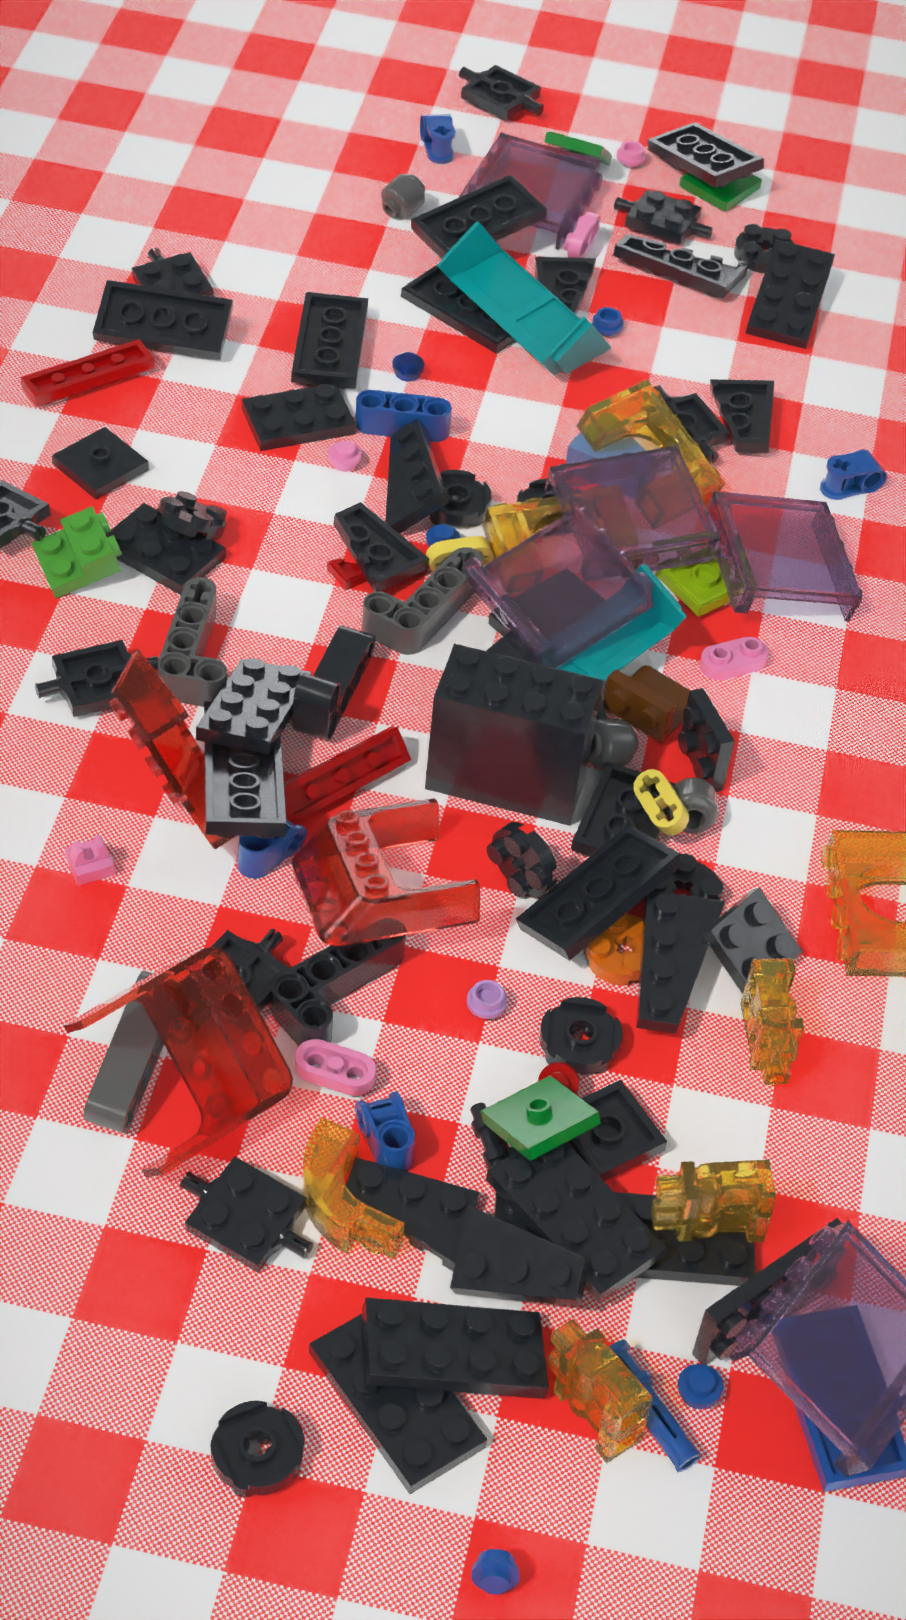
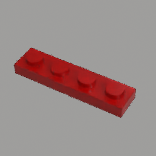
[21,339,155,407]
[284,726,412,824]

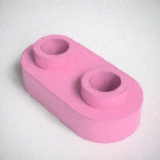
[564,211,601,258]
[699,637,768,681]
[295,1039,376,1096]

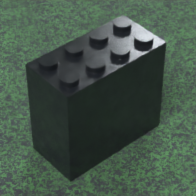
[425,643,603,826]

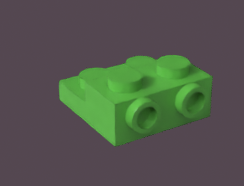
[31,506,122,599]

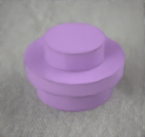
[467,980,507,1019]

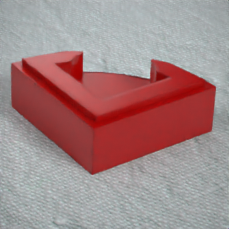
[327,558,367,590]

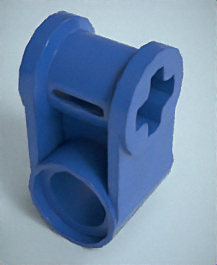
[420,114,456,164]
[819,449,887,500]
[237,819,308,879]
[355,1091,415,1171]

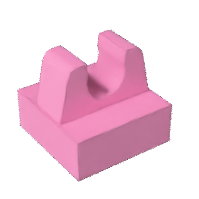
[65,835,115,886]

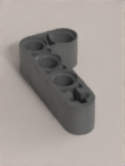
[362,547,483,655]
[158,577,227,707]
[83,970,189,1134]

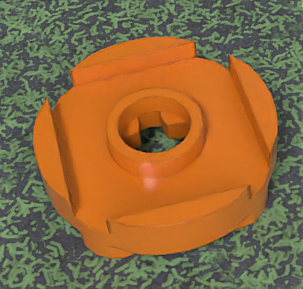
[583,914,643,986]

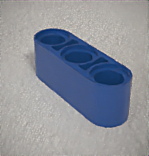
[355,390,452,442]

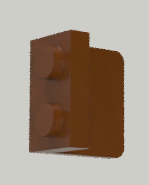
[603,665,691,743]

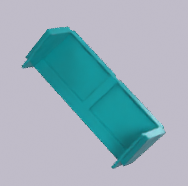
[437,222,611,376]
[533,564,687,682]

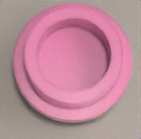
[616,141,646,168]
[328,441,362,472]

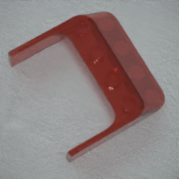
[109,650,236,849]
[292,798,480,946]
[63,947,293,1177]

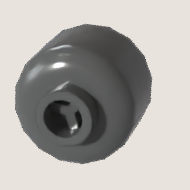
[381,174,426,219]
[589,719,638,768]
[669,778,718,834]

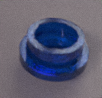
[392,352,425,382]

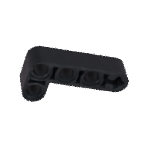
[292,625,376,741]
[271,916,406,1047]

